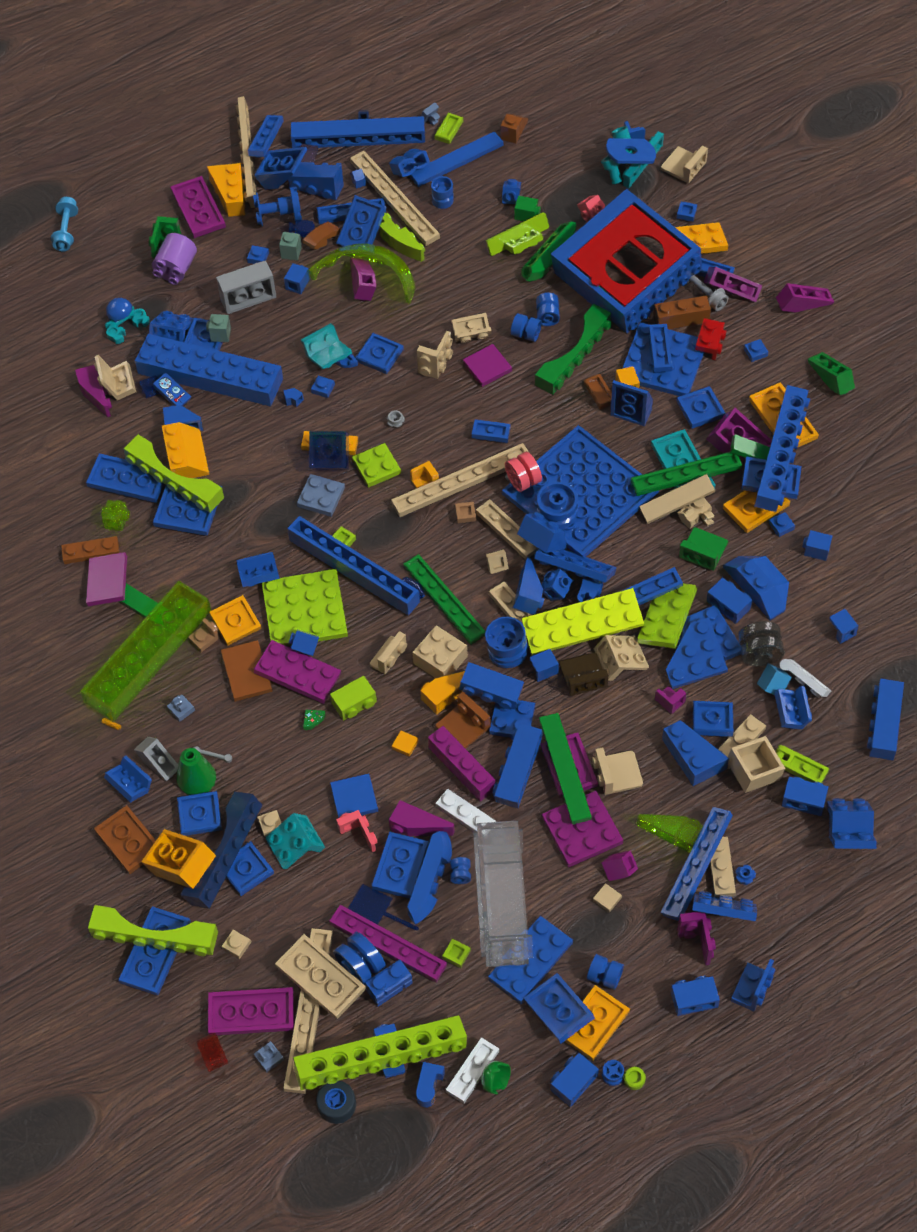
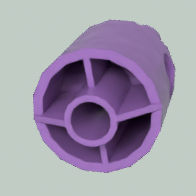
[152,233,197,285]

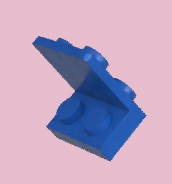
[149,311,194,342]
[731,959,776,1011]

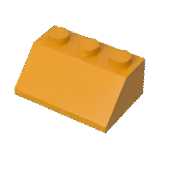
[162,422,209,478]

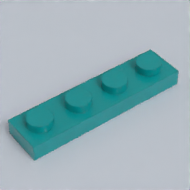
[622,131,664,188]

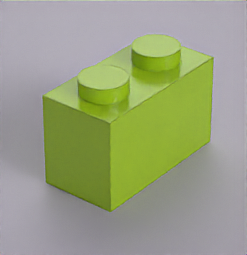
[330,676,377,721]

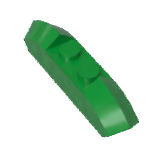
[522,222,576,281]

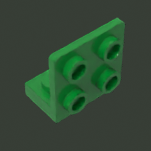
[149,216,181,259]
[679,527,728,571]

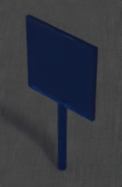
[348,884,419,931]

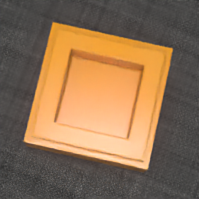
[392,731,419,757]

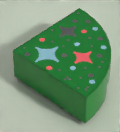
[304,710,326,730]

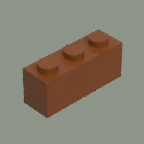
[654,296,711,329]

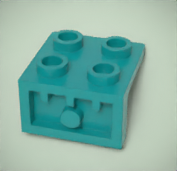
[301,323,352,369]
[266,813,325,869]

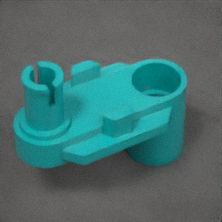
[601,126,635,184]

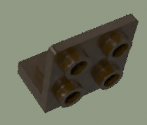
[560,653,609,696]

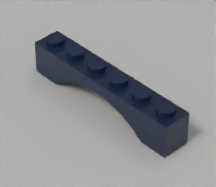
[181,791,262,909]

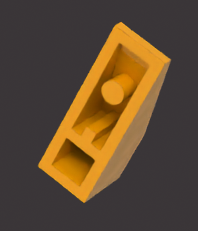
[420,671,465,715]

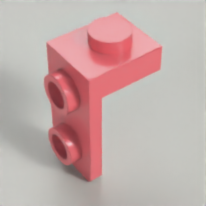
[336,810,378,852]

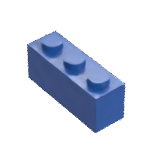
[459,662,524,710]

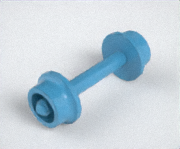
[51,197,78,251]

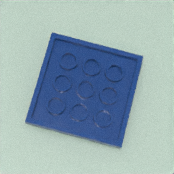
[622,322,705,396]

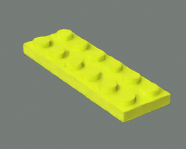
[522,588,644,656]

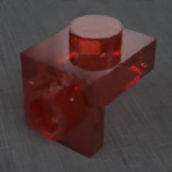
[196,1033,228,1072]

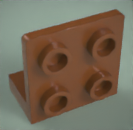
[436,692,491,749]

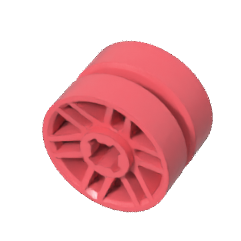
[505,451,542,492]

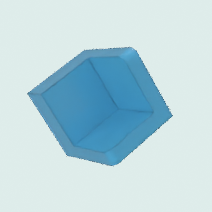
[757,663,792,695]

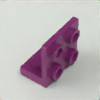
[677,912,716,965]

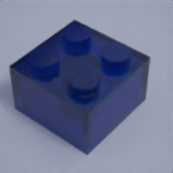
[309,431,349,470]

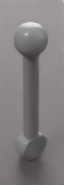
[194,746,232,763]

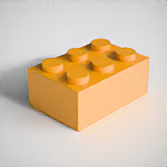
[141,829,216,889]

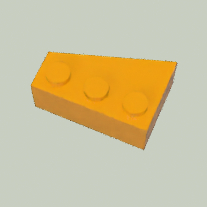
[207,163,245,217]

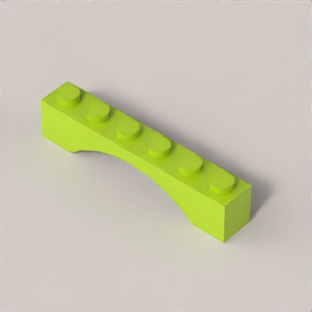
[124,434,224,513]
[88,905,218,956]

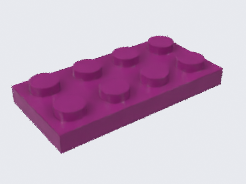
[170,176,226,238]
[254,640,341,704]
[208,987,294,1036]

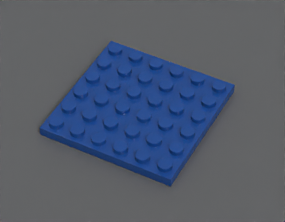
[502,425,659,557]

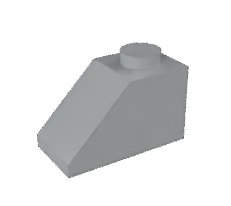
[134,737,179,781]

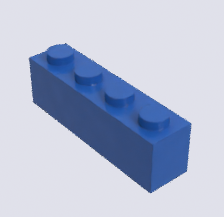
[867,678,904,760]
[492,723,543,809]

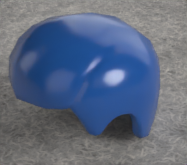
[106,298,132,322]

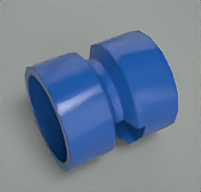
[431,176,454,209]
[536,293,560,326]
[511,313,542,342]
[587,954,624,990]

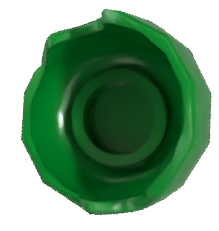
[481,1061,511,1095]

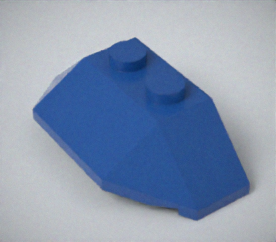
[723,556,789,620]

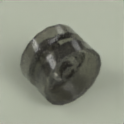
[738,621,785,666]

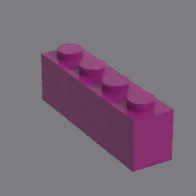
[428,726,495,802]

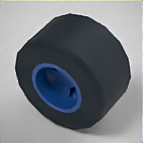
[316,1081,356,1124]

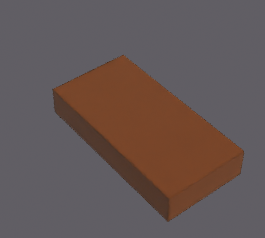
[584,374,612,409]

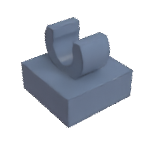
[421,102,440,126]
[167,695,195,722]
[254,1041,284,1072]

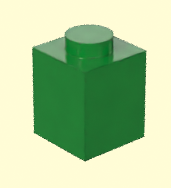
[514,196,541,221]

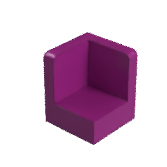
[655,687,686,714]
[601,850,638,881]

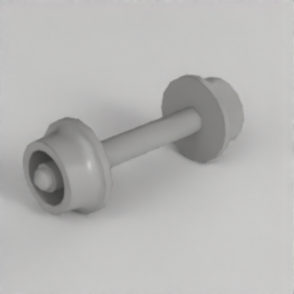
[686,274,729,311]

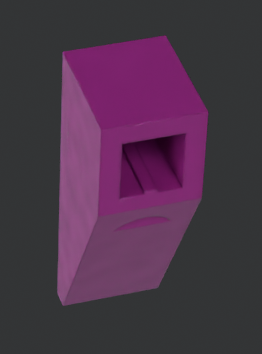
[350,258,376,301]
[75,365,112,417]

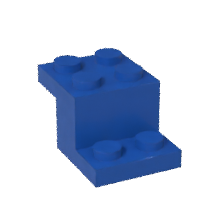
[827,798,877,849]

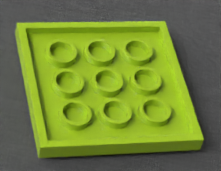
[262,569,348,647]

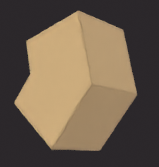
[677,506,699,529]

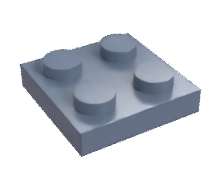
[297,474,345,517]

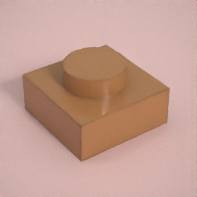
[455,502,476,523]

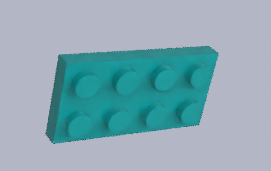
[651,429,716,489]

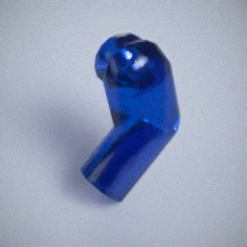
[402,577,425,599]

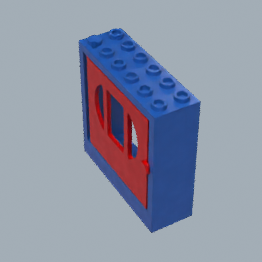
[551,189,702,334]

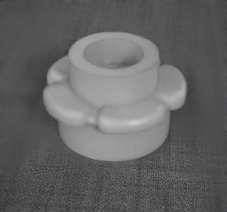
[387,410,405,427]

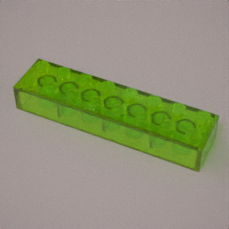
[80,581,211,721]

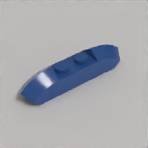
[407,831,452,924]

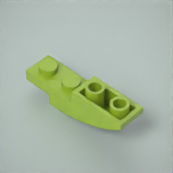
[379,213,425,262]

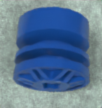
[485,616,528,668]

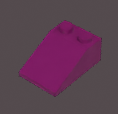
[706,408,772,465]

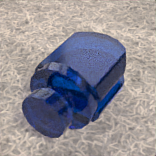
[289,220,315,237]

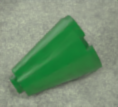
[176,748,216,795]

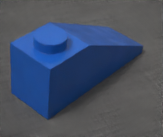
[513,557,544,615]

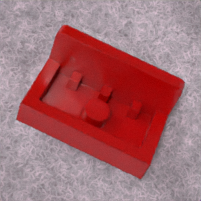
[695,318,727,360]

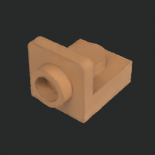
[188,618,219,653]

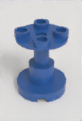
[253,186,302,227]

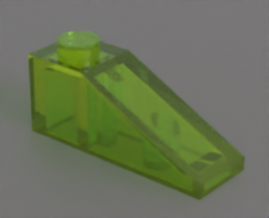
[637,814,703,853]

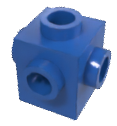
[542,569,573,601]

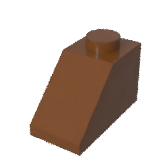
[501,114,528,144]

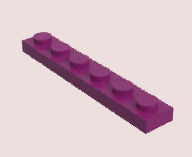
[329,905,447,983]

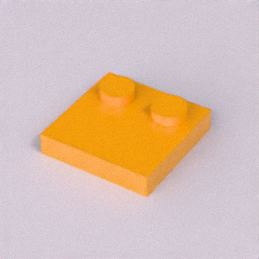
[209,595,261,646]

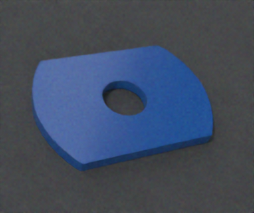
[606,138,656,164]

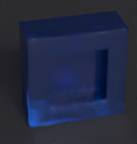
[139,375,160,399]

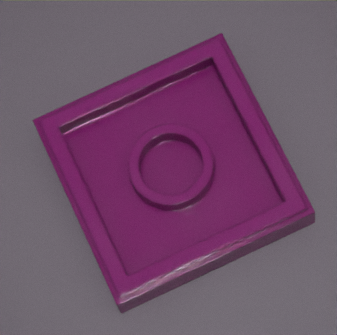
[463,344,512,387]

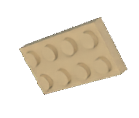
[275,934,366,1019]

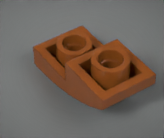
[303,222,340,249]

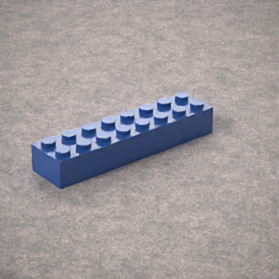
[135,334,283,406]

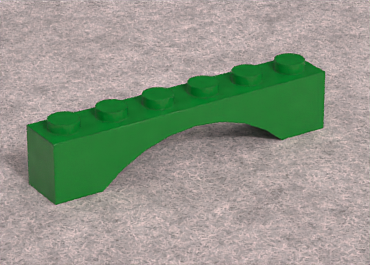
[535,304,612,395]

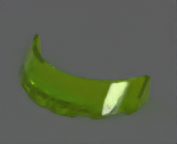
[309,244,415,303]

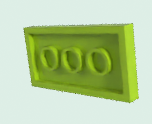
[637,583,697,649]

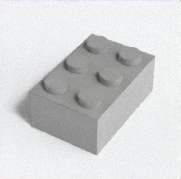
[216,260,276,314]

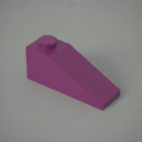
[703,267,762,302]
[776,283,834,312]
[389,800,455,836]

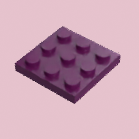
[542,791,623,868]

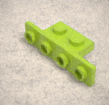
[486,212,549,256]

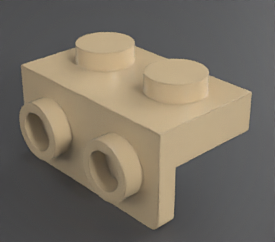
[451,313,492,343]
[370,631,407,674]

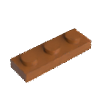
[61,536,120,564]

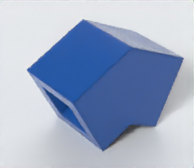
[350,168,366,189]
[283,388,304,407]

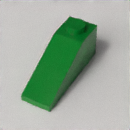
[808,352,855,395]

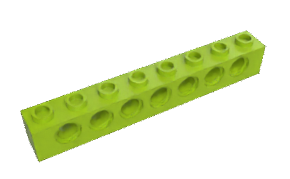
[293,1015,467,1090]

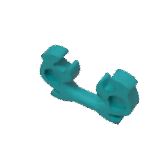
[105,306,150,344]

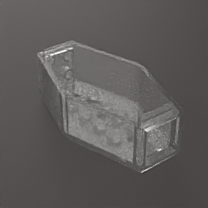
[473,821,533,967]

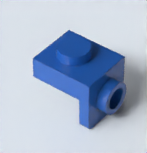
[502,179,521,204]

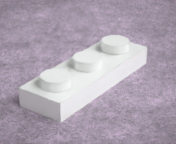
[435,789,496,839]
[446,1038,499,1104]

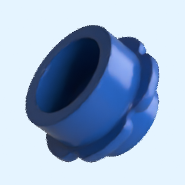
[735,865,756,885]

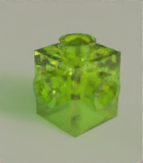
[101,500,130,531]

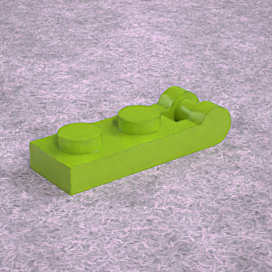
[776,745,829,783]

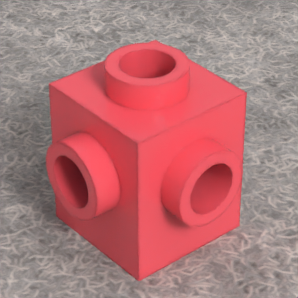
[577,195,605,223]

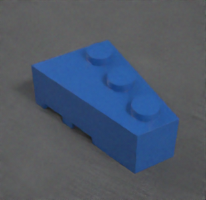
[288,162,344,200]
[662,720,729,786]

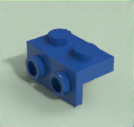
[236,552,280,587]
[774,686,812,729]
[104,756,152,803]

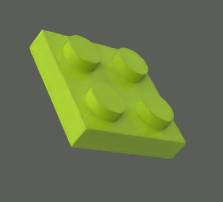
[352,443,401,488]

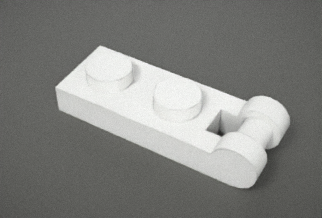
[780,659,831,697]

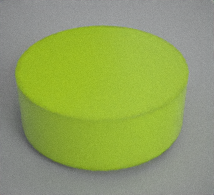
[624,1067,646,1090]

